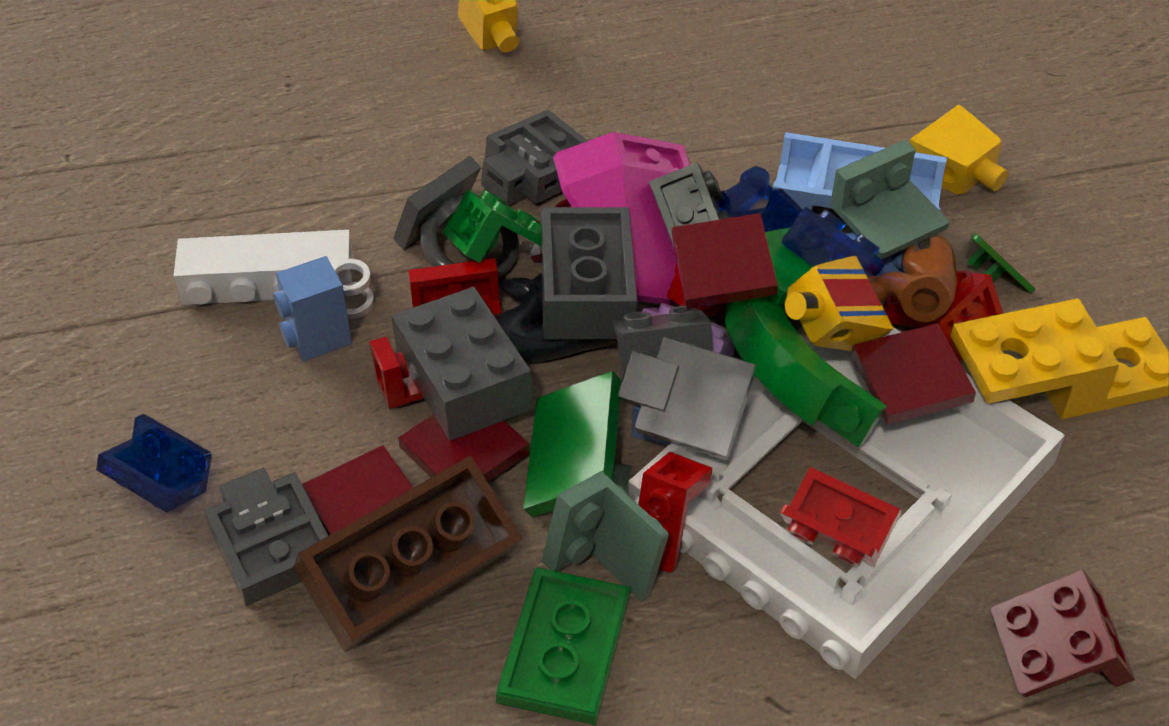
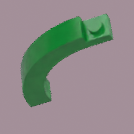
[724,297,887,448]

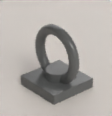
[393,156,519,279]

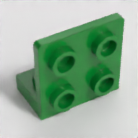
[442,189,542,263]

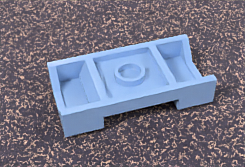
[770,132,947,237]

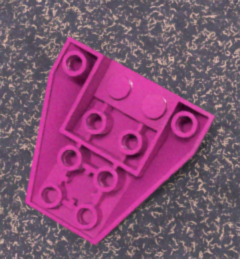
[553,132,691,306]

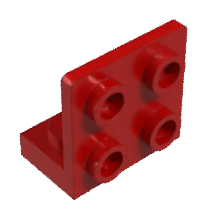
[882,270,1004,362]

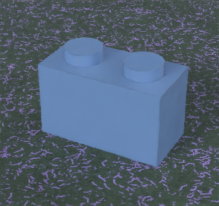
[273,256,352,362]

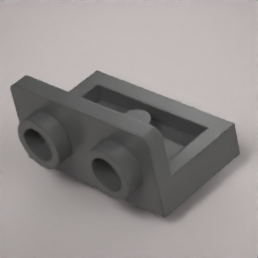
[612,306,713,383]

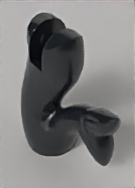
[494,273,617,363]

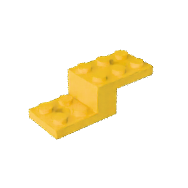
[951,298,1169,420]

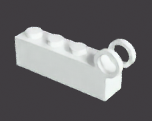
[174,230,374,319]

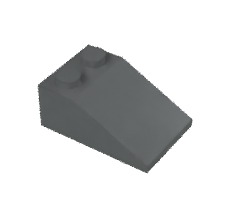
[541,207,637,339]

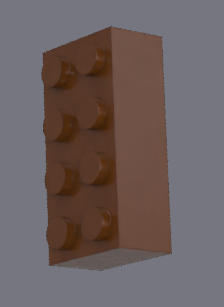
[294,455,523,652]

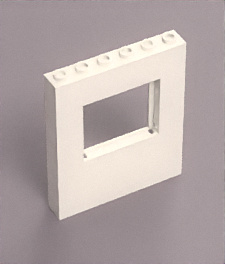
[628,326,1065,679]

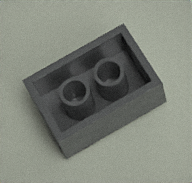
[391,287,534,441]

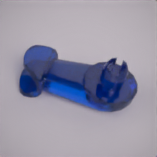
[717,166,773,218]

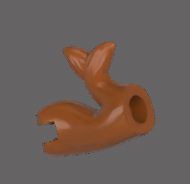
[867,235,957,322]

